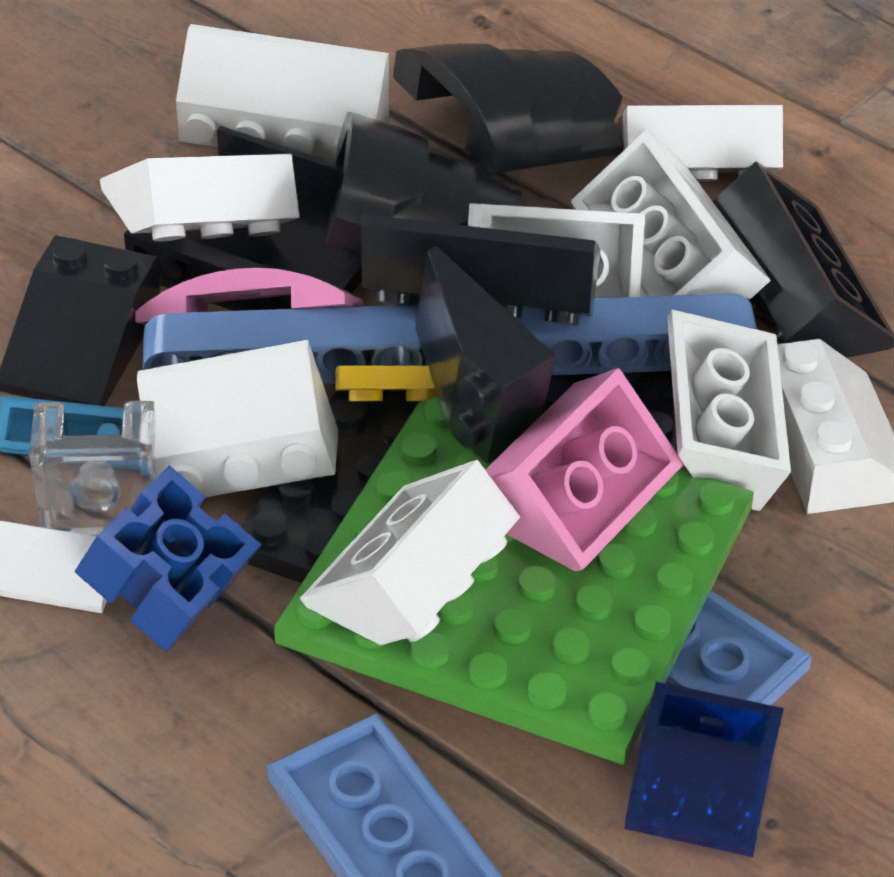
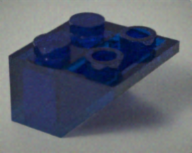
[624,681,784,857]

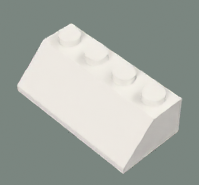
[176,24,389,163]
[571,129,771,301]

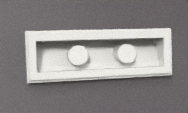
[0,521,107,613]

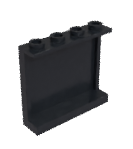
[124,126,362,311]

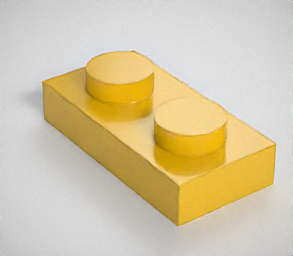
[335,366,437,402]

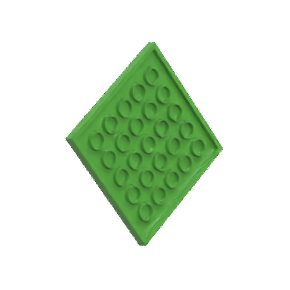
[274,395,754,765]

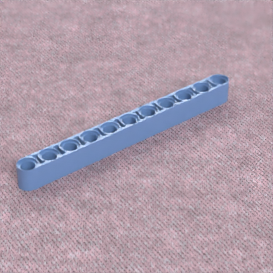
[143,294,757,384]

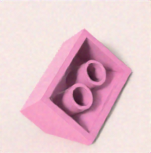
[486,368,684,572]

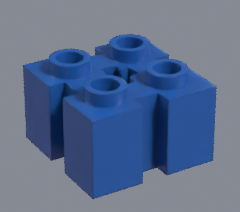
[74,465,261,652]

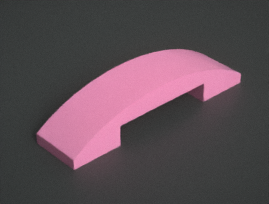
[135,268,363,325]

